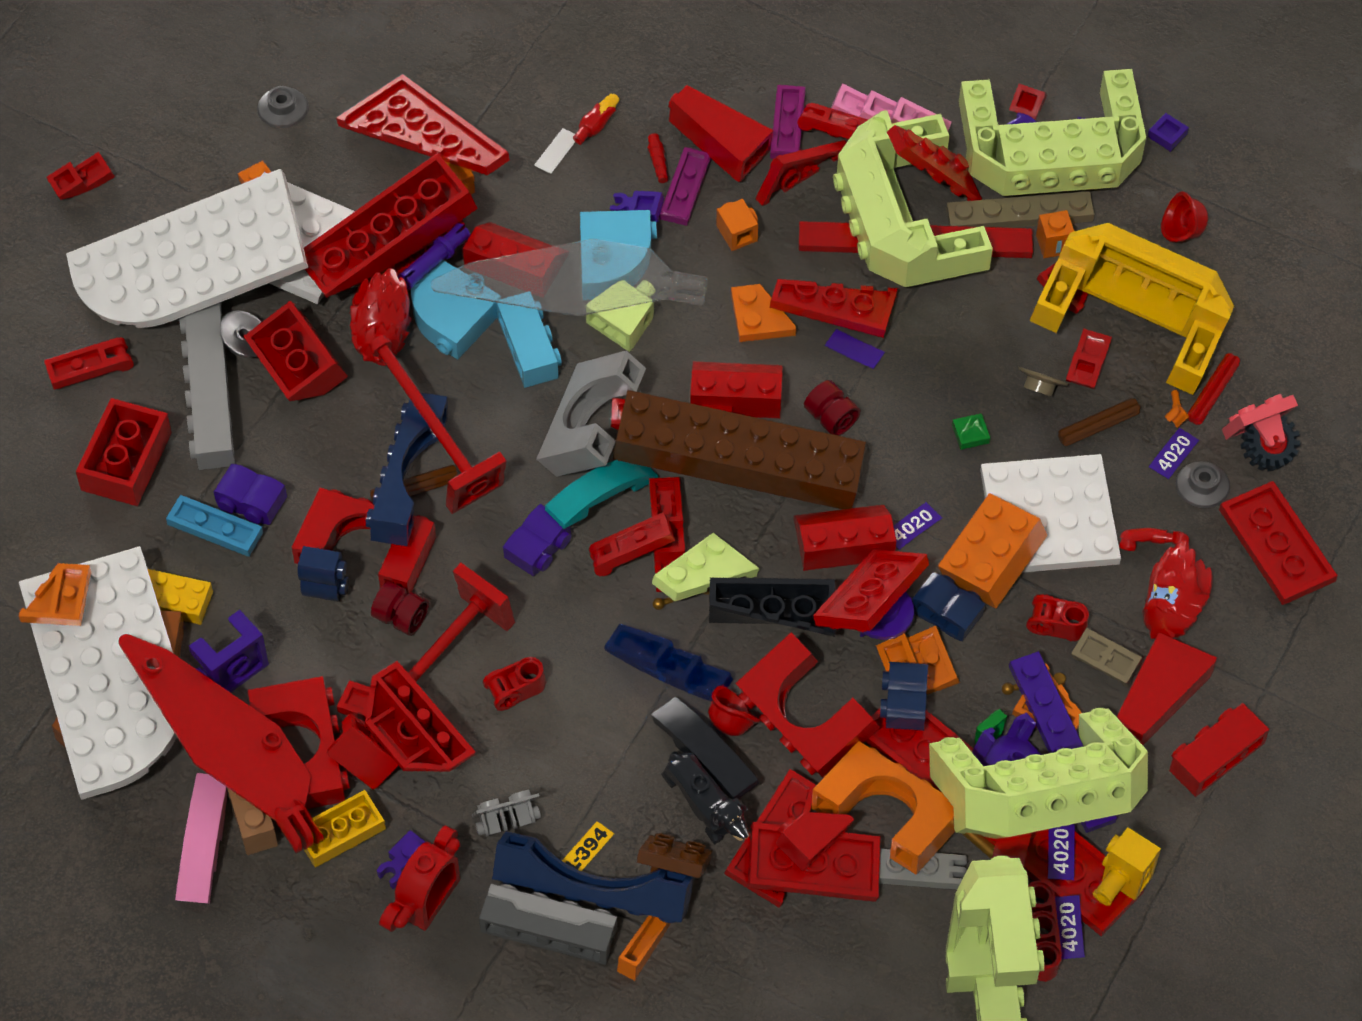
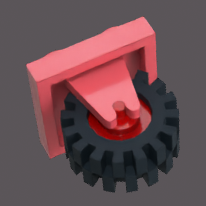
[1222,394,1300,471]

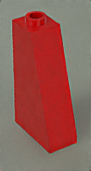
[668,85,773,182]
[1117,633,1217,745]

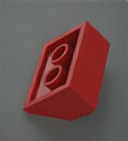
[463,222,569,299]
[243,300,348,401]
[690,361,782,419]
[793,504,896,571]

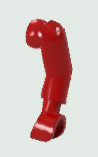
[1119,528,1189,551]

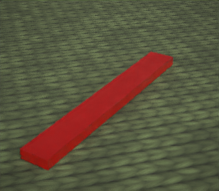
[799,221,1033,258]

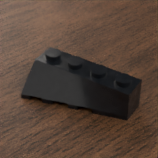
[709,577,836,637]

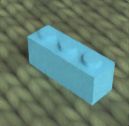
[496,292,562,388]

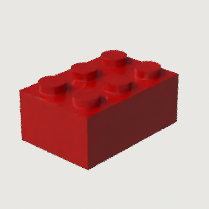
[76,398,172,507]

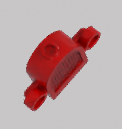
[379,825,460,932]

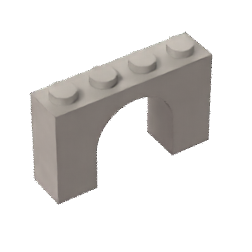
[536,350,646,477]

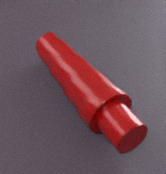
[647,133,668,183]

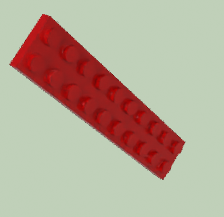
[865,708,1145,937]

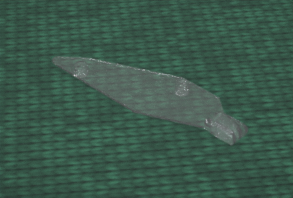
[431,239,708,316]

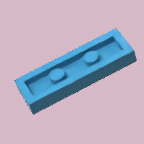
[166,495,263,557]

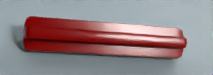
[1187,353,1240,425]

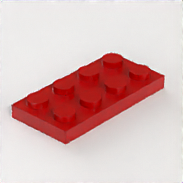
[1219,481,1338,605]
[813,549,929,632]
[748,822,880,902]

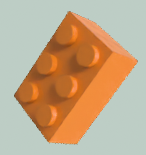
[938,493,1047,609]

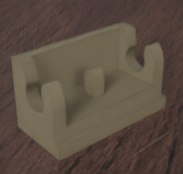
[1071,628,1142,688]

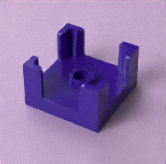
[189,609,269,693]
[972,713,1061,767]

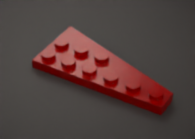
[336,74,510,175]

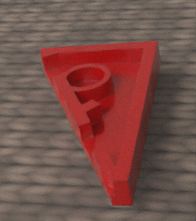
[755,140,847,206]

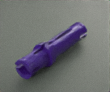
[398,223,470,290]

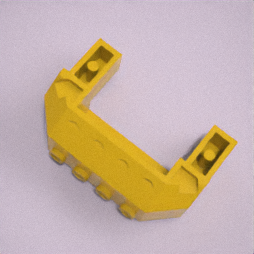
[1030,223,1234,395]

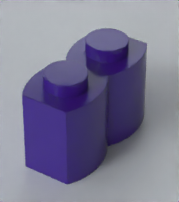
[213,464,287,525]
[503,504,572,577]

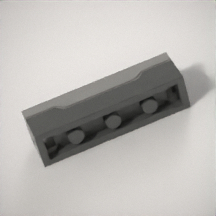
[479,884,617,965]

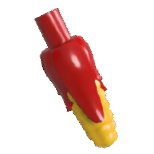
[573,94,619,145]

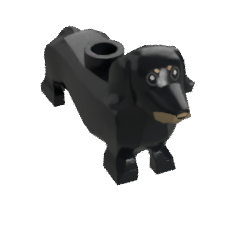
[661,751,749,845]

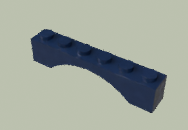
[366,393,448,546]
[492,831,694,923]

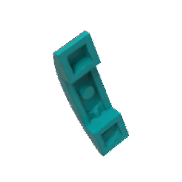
[545,460,658,529]

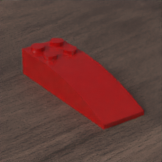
[304,153,478,298]

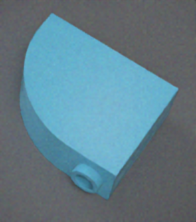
[580,210,657,301]
[411,260,501,360]

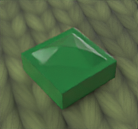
[952,413,990,450]
[974,709,1007,744]

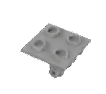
[472,790,541,837]

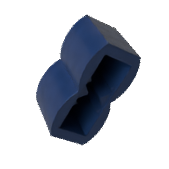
[298,546,349,602]
[912,572,985,641]
[880,662,928,731]

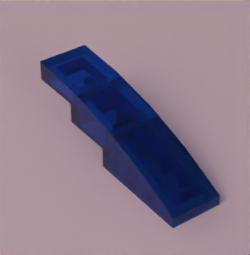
[604,624,733,701]

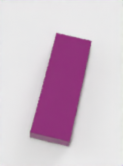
[770,85,806,159]
[660,147,712,226]

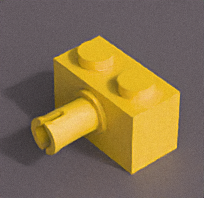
[1093,827,1161,906]

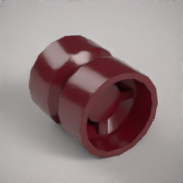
[804,380,861,436]
[371,581,429,636]

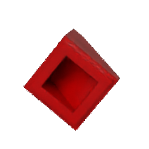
[1009,83,1047,120]

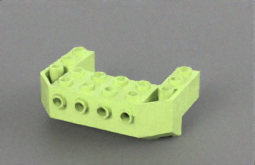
[959,69,1146,196]
[833,110,993,287]
[929,708,1148,839]
[946,856,1044,1021]

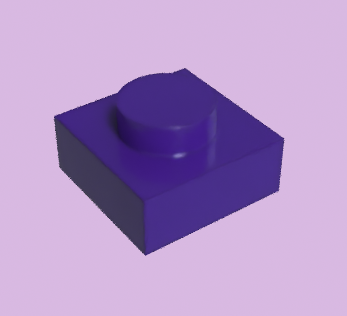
[1147,113,1189,152]

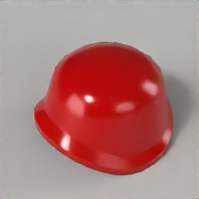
[1161,191,1208,242]
[708,685,761,736]

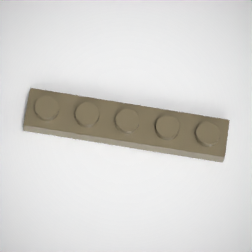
[946,191,1095,228]

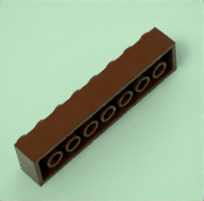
[613,390,866,509]

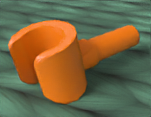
[1165,390,1189,428]

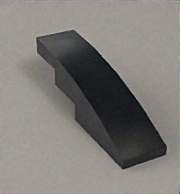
[651,697,759,799]

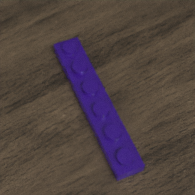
[1009,651,1117,833]

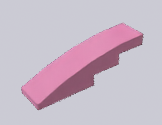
[831,83,952,131]
[175,773,228,904]

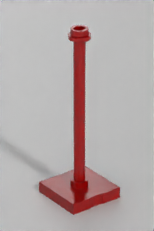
[369,335,507,514]
[358,562,515,724]

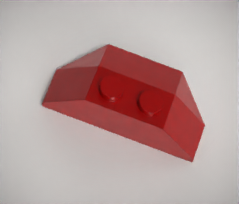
[365,661,476,772]

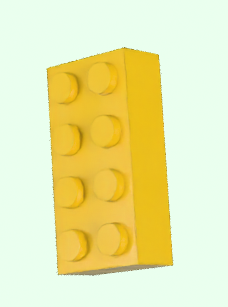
[148,569,213,625]
[304,790,386,868]

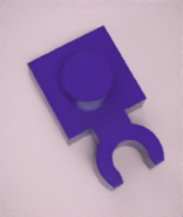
[610,191,664,222]
[377,830,425,889]

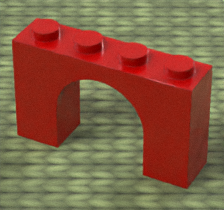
[292,488,436,595]
[735,632,880,778]
[248,676,350,809]

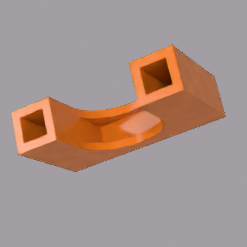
[811,741,955,874]

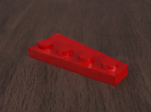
[887,125,982,201]
[769,279,898,338]
[724,769,816,908]

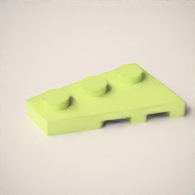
[652,533,759,601]

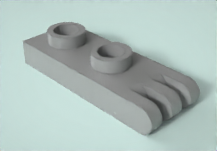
[879,848,967,890]

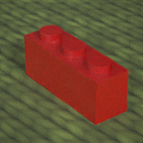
[1169,703,1269,798]

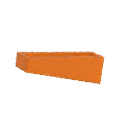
[617,915,671,981]

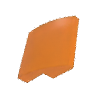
[876,626,960,694]

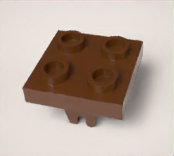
[637,833,713,878]

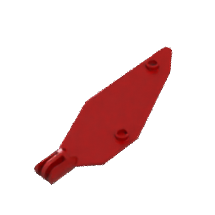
[118,634,324,853]

